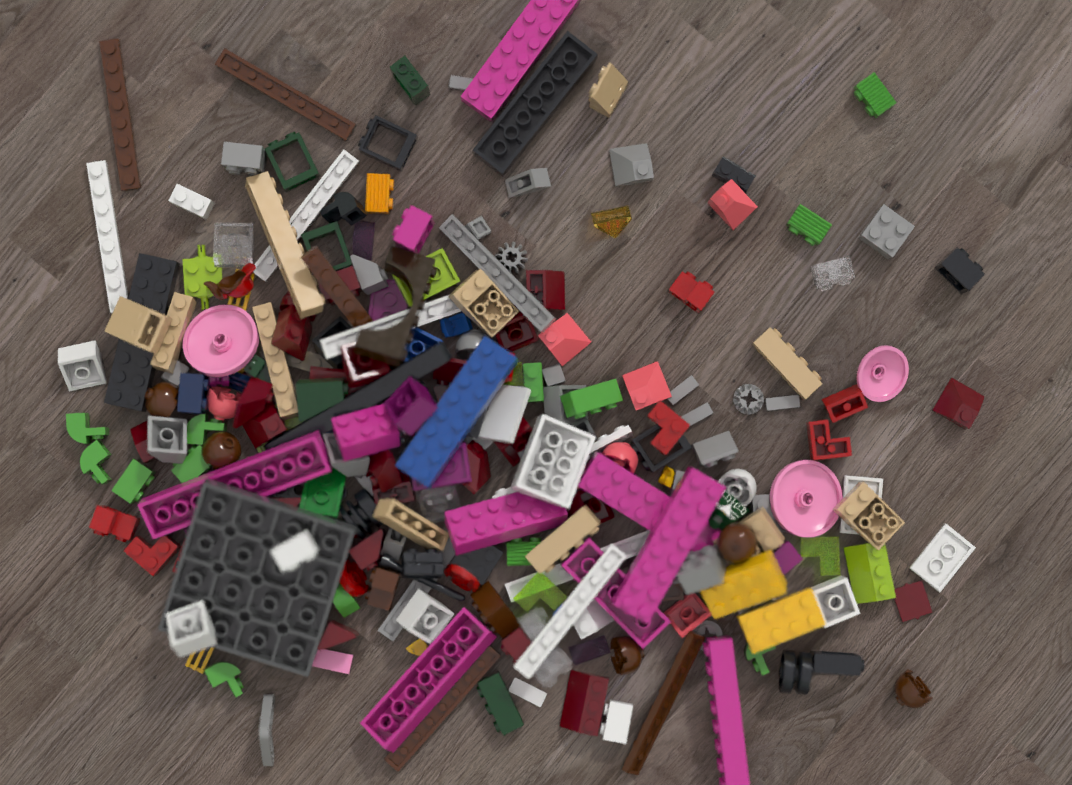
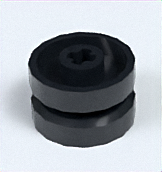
[778,650,812,695]

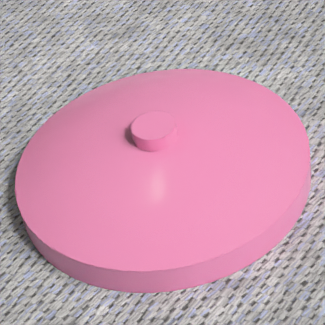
[183,305,259,377]
[770,460,843,537]

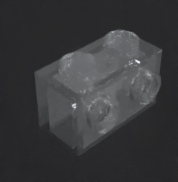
[810,256,855,291]
[532,644,573,689]

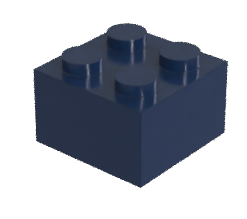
[177,373,212,414]

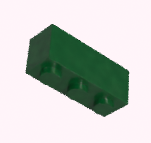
[476,671,524,736]

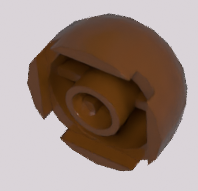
[144,382,179,418]
[201,432,242,470]
[717,523,757,563]
[610,636,644,675]
[894,669,933,709]

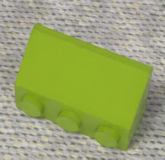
[843,542,896,604]

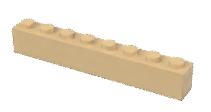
[245,171,325,319]

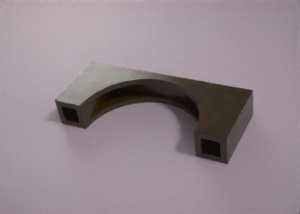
[354,246,438,367]

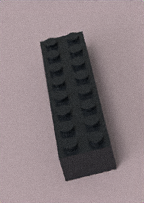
[472,31,598,177]
[104,253,180,412]

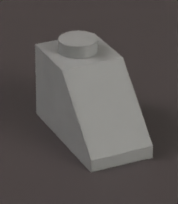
[505,168,551,198]
[350,255,389,295]
[381,527,407,561]

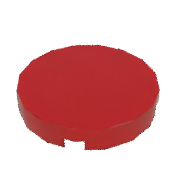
[339,560,368,597]
[444,564,480,592]

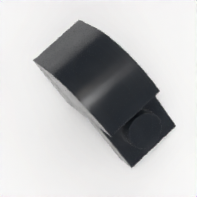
[320,192,367,226]

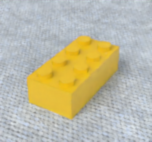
[700,550,787,619]
[737,587,826,654]

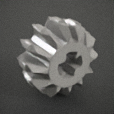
[495,242,528,274]

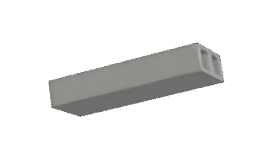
[449,75,473,90]
[668,375,699,405]
[765,395,800,411]
[681,402,713,426]

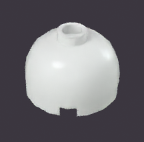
[718,469,757,507]

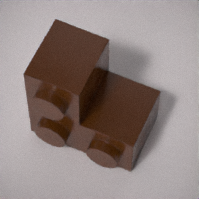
[365,567,401,611]
[470,581,521,638]

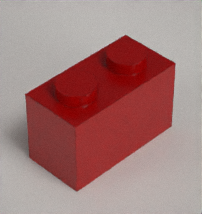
[821,384,868,423]

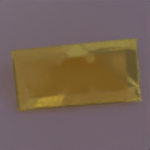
[591,205,632,238]

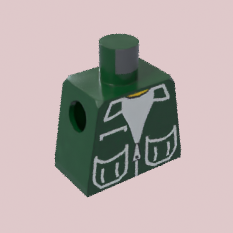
[708,490,749,531]

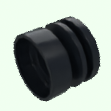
[340,488,384,540]

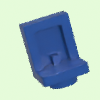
[440,312,473,338]

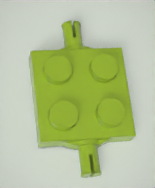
[182,245,223,310]

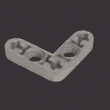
[259,694,275,766]

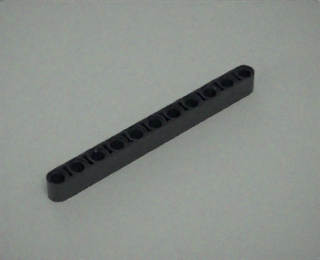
[263,341,453,450]

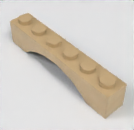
[252,302,298,420]

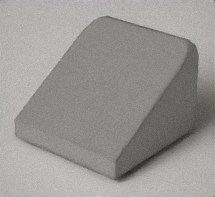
[465,216,492,240]
[161,360,189,386]
[542,363,566,387]

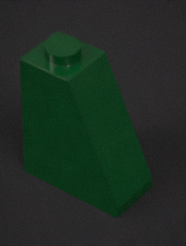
[296,377,349,422]

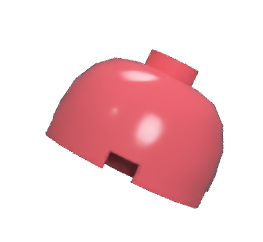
[206,386,241,421]
[601,442,638,474]

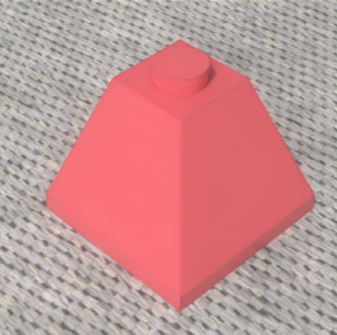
[707,179,758,230]
[538,313,591,366]
[622,361,672,411]

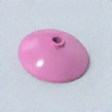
[857,345,909,402]

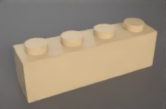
[150,292,197,374]
[752,327,823,400]
[373,499,449,551]
[525,505,601,574]

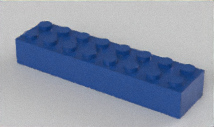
[396,336,519,489]

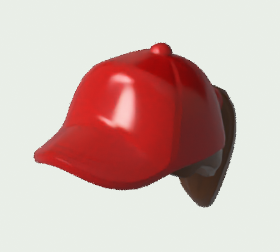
[203,263,256,300]

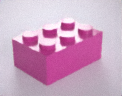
[392,205,435,254]
[331,404,400,462]

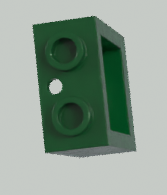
[390,55,431,106]
[265,132,320,192]
[301,221,354,271]

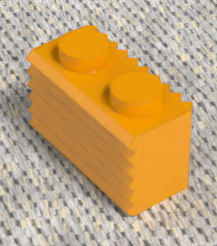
[365,173,394,214]

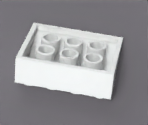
[511,414,596,509]

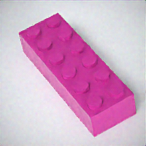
[444,492,568,555]
[561,537,671,649]

